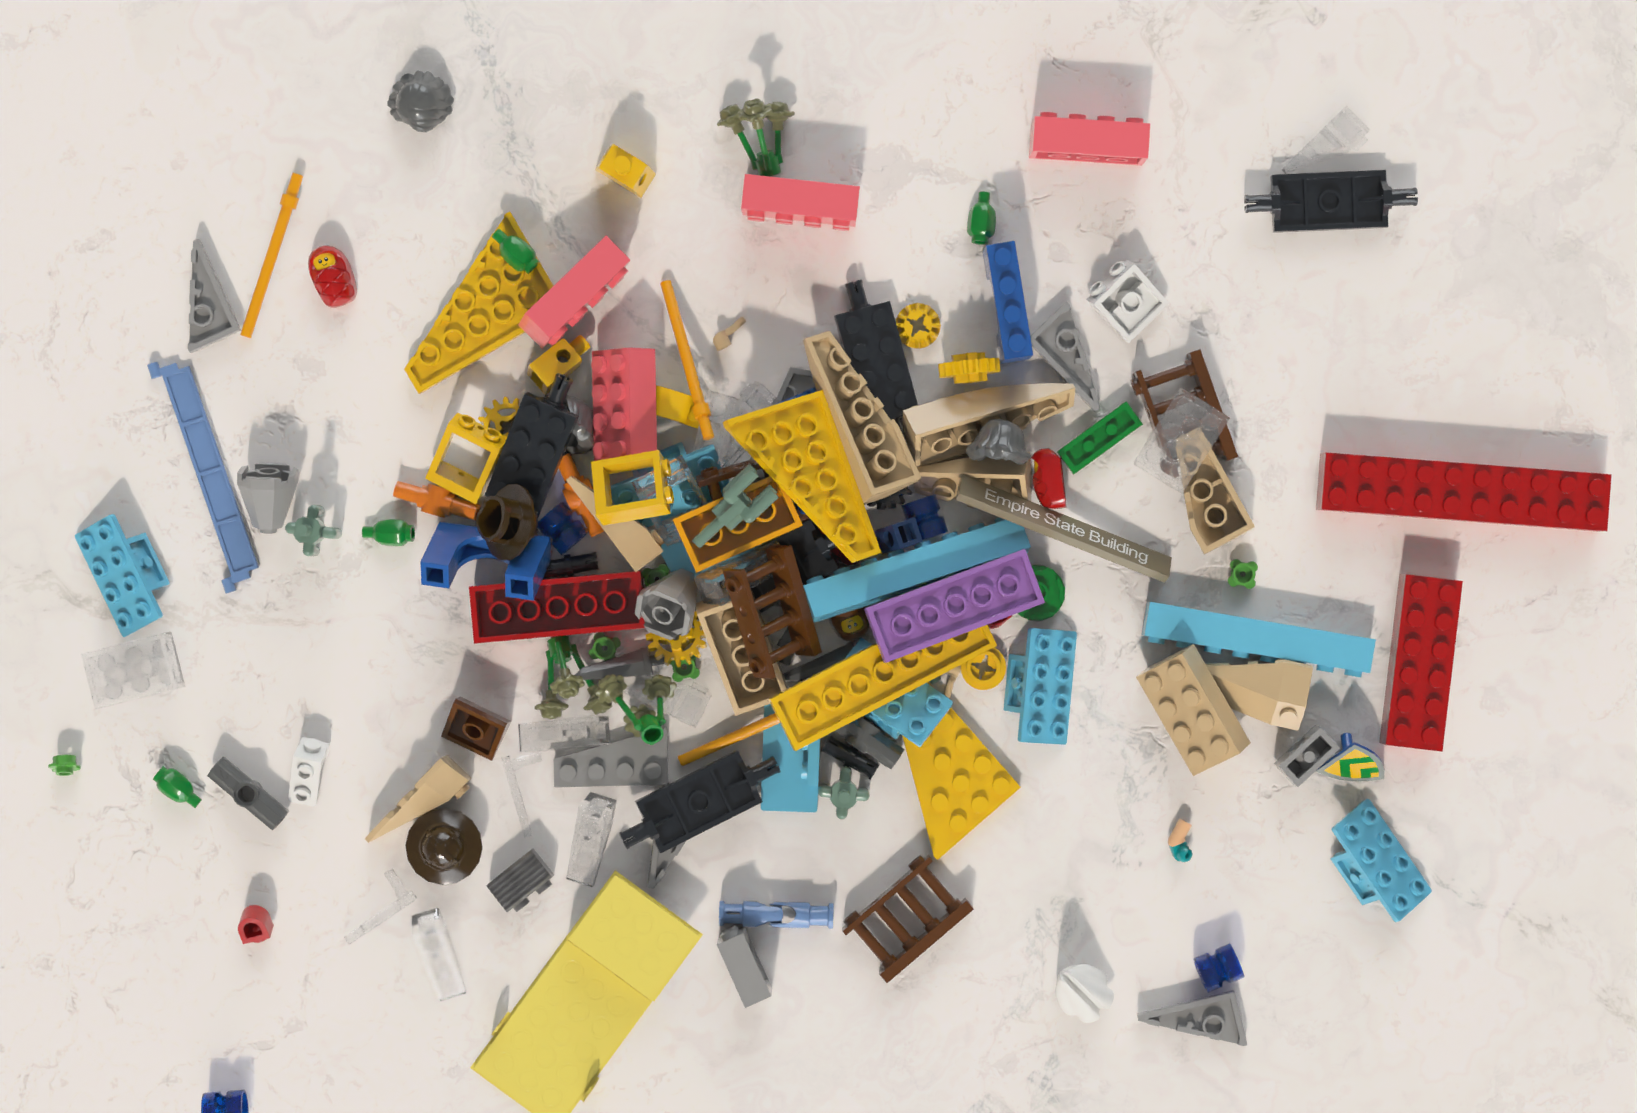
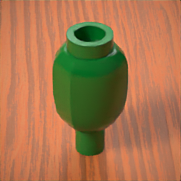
[967,191,996,245]
[492,229,540,274]
[362,519,415,546]
[153,766,202,808]

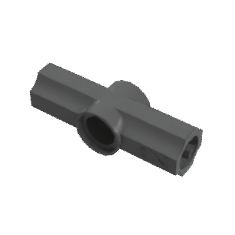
[835,717,905,769]
[207,757,289,831]

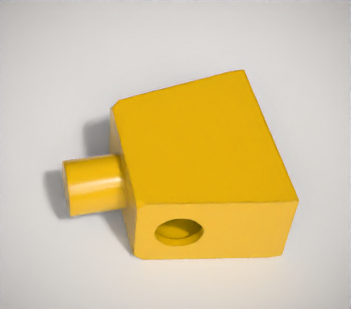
[595,144,656,198]
[527,335,591,396]

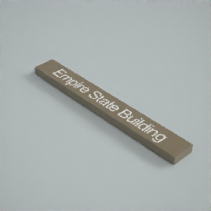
[956,474,1172,583]

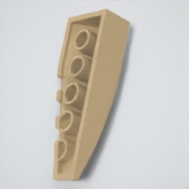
[803,331,922,505]
[903,383,1075,467]

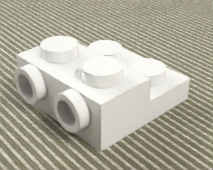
[1086,260,1169,343]

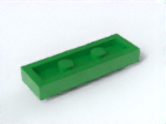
[1057,401,1143,475]

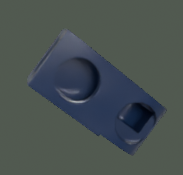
[874,517,923,555]

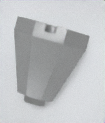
[237,463,299,534]
[635,569,699,640]

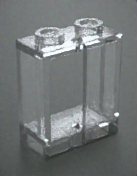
[631,455,709,547]

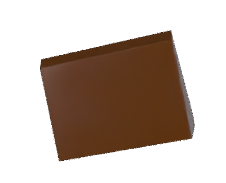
[441,697,511,761]

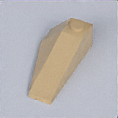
[1174,427,1255,554]
[914,452,1032,509]
[566,475,665,572]
[1206,659,1313,731]
[365,755,471,843]

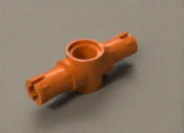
[558,453,604,537]
[393,481,480,520]

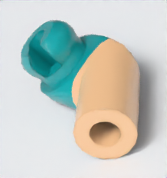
[1168,818,1193,863]

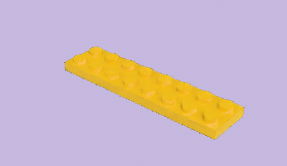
[768,625,997,751]

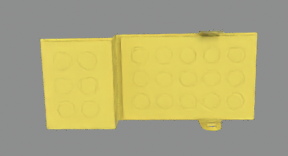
[470,870,703,1113]

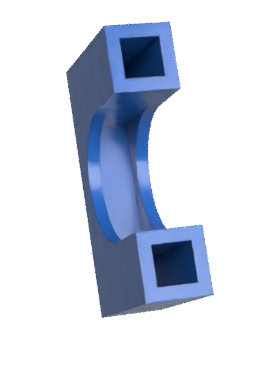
[982,241,1033,364]
[420,522,551,601]

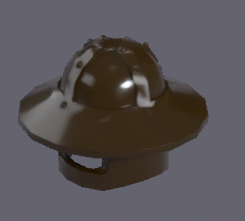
[476,484,538,560]
[405,808,483,885]

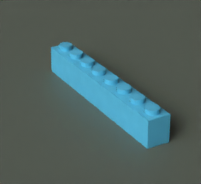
[803,517,1031,623]
[1141,601,1376,677]

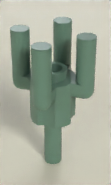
[692,463,779,548]
[285,505,342,556]
[818,766,870,819]

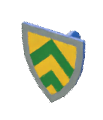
[1316,733,1385,781]

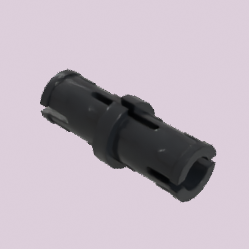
[543,551,599,580]
[822,735,880,780]

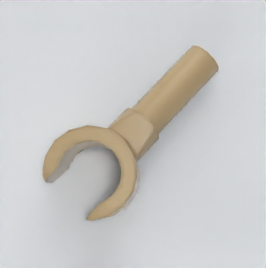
[713,317,746,351]
[944,665,961,699]

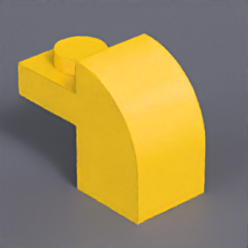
[656,385,709,430]

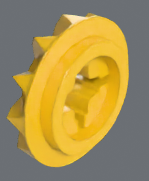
[896,303,941,349]
[961,647,1006,690]

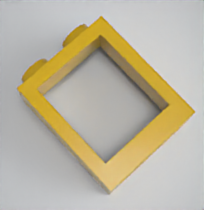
[425,412,507,504]
[591,450,674,525]

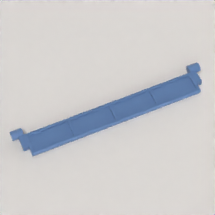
[147,362,259,594]

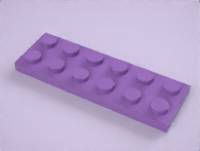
[864,549,1045,663]

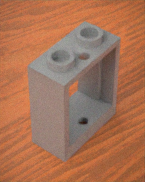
[717,925,772,1008]

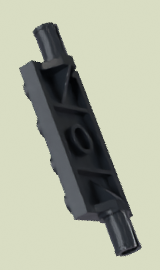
[1244,170,1418,233]
[834,280,918,437]
[484,373,579,518]
[713,519,840,613]
[619,750,781,853]

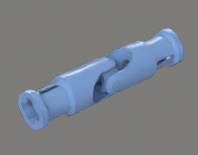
[719,901,834,929]

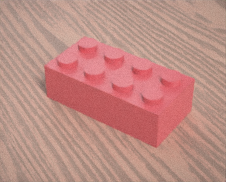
[1029,112,1150,166]
[741,174,860,231]
[518,235,630,349]
[591,348,657,461]

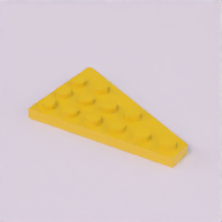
[404,212,554,394]
[722,390,881,563]
[902,682,1021,860]

